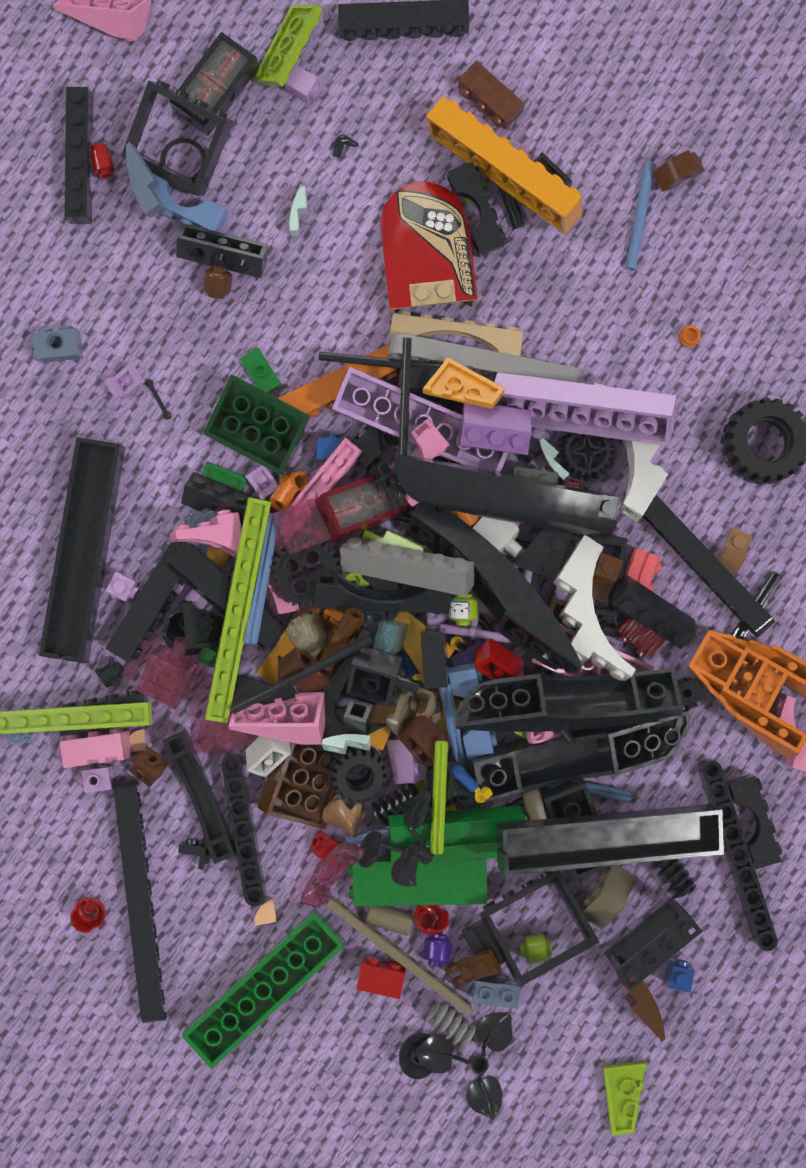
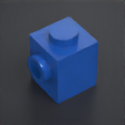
[316,434,343,462]
[664,959,695,993]

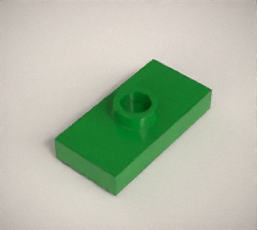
[240,347,282,393]
[202,461,248,492]

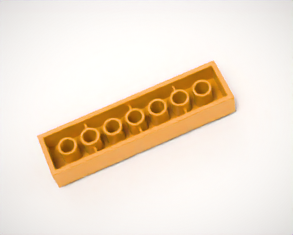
[426,96,582,235]

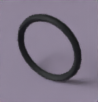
[161,138,205,181]

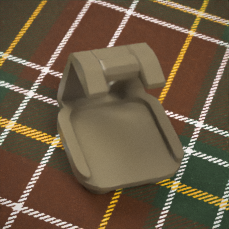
[386,687,443,736]

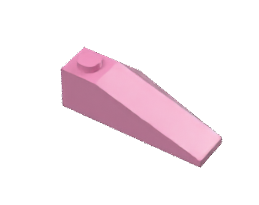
[53,0,151,41]
[229,692,325,744]

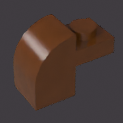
[653,150,705,192]

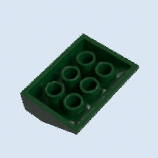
[203,374,311,475]

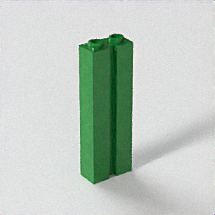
[388,806,528,866]
[349,856,487,906]

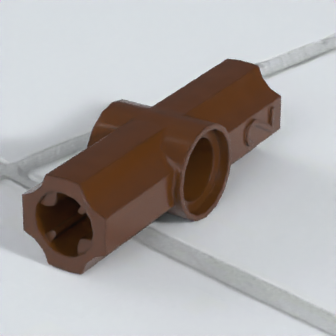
[319,607,364,671]

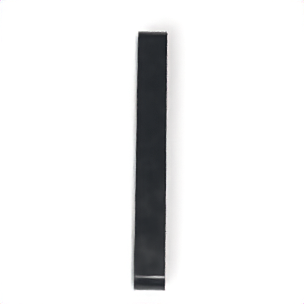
[623,491,775,638]
[698,758,778,951]

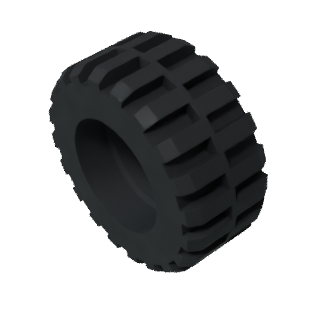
[721,398,806,485]

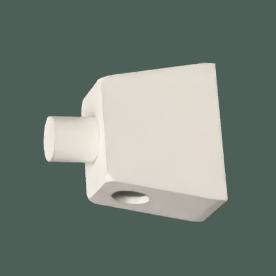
[473,517,523,557]

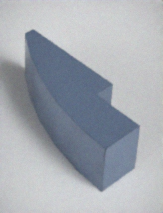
[126,142,164,218]

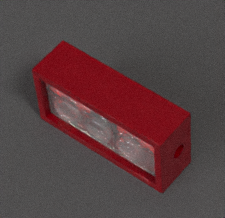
[315,468,417,542]

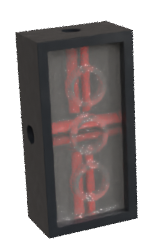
[169,32,259,136]

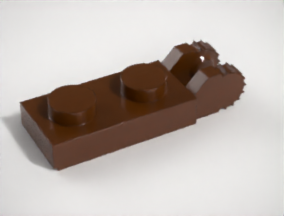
[444,949,502,986]

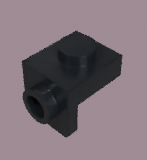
[178,838,211,870]

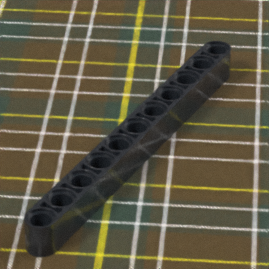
[113,779,167,1023]

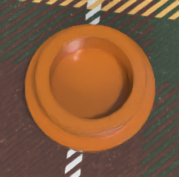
[679,325,701,347]

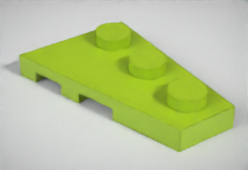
[602,1060,648,1136]

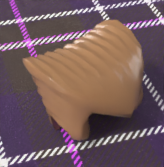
[322,793,366,838]

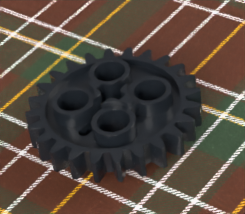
[270,536,342,609]

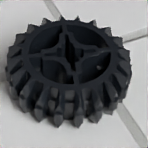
[557,432,616,482]

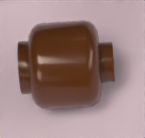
[203,265,233,299]

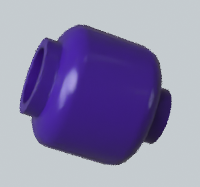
[422,933,453,967]

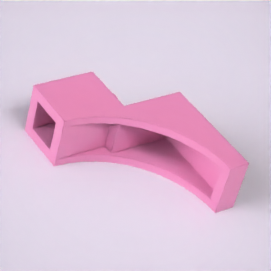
[405,419,449,507]
[774,695,806,772]

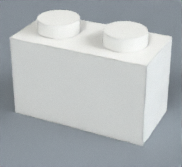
[246,736,291,777]

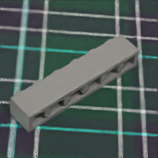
[340,537,474,597]

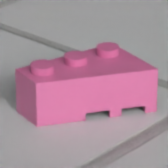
[60,727,134,768]

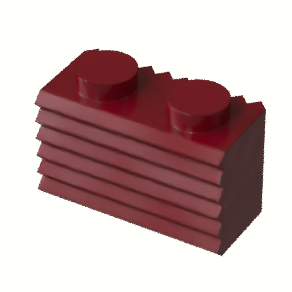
[615,614,666,659]

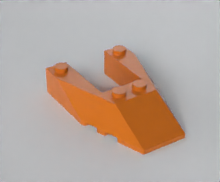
[688,630,806,760]

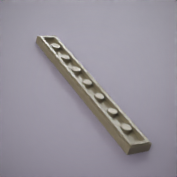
[326,896,472,1016]

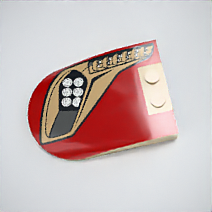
[380,182,478,317]

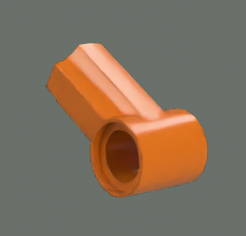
[270,471,309,512]

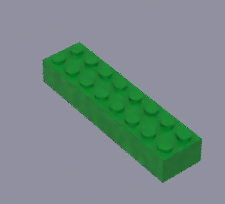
[182,908,345,1069]

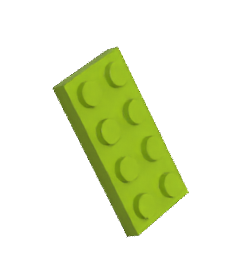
[252,4,323,87]

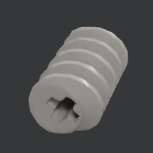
[425,1001,476,1050]

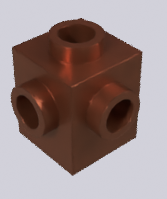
[129,747,169,788]

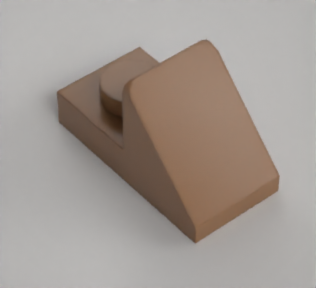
[718,528,753,576]

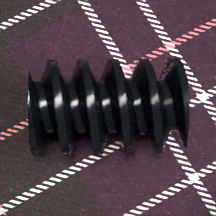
[371,783,419,826]
[652,859,697,899]

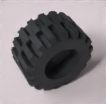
[328,746,387,803]

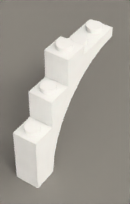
[594,382,668,523]
[553,535,636,681]

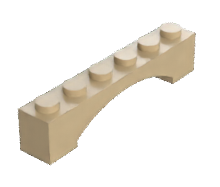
[389,311,523,356]

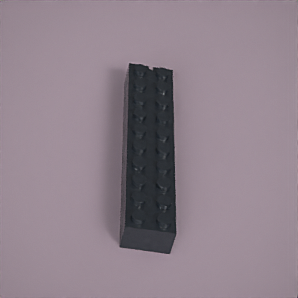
[39,437,125,663]
[496,804,724,876]

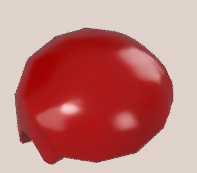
[70,897,106,934]
[413,905,449,935]

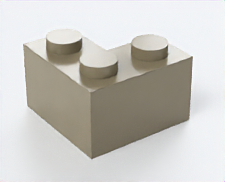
[581,865,636,929]

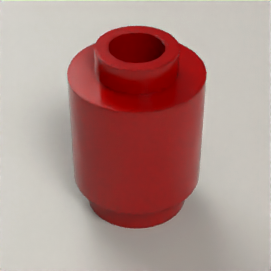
[89,143,115,179]

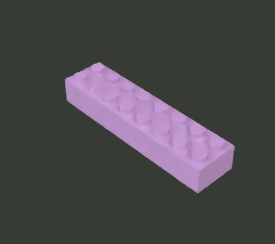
[332,367,508,473]
[494,372,676,446]

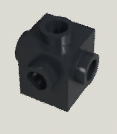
[677,677,706,710]

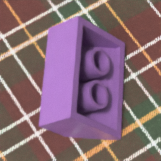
[458,403,531,455]

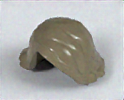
[286,613,328,658]

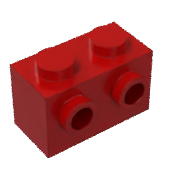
[475,638,524,680]
[356,956,406,999]

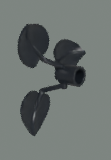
[358,791,434,887]
[415,1012,512,1120]

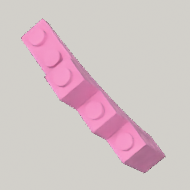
[170,510,299,616]

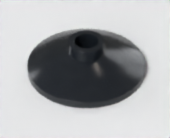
[399,1033,432,1079]

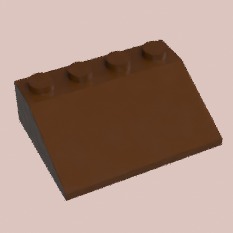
[257,738,337,830]

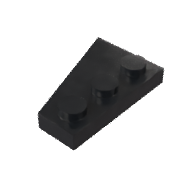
[183,603,224,649]

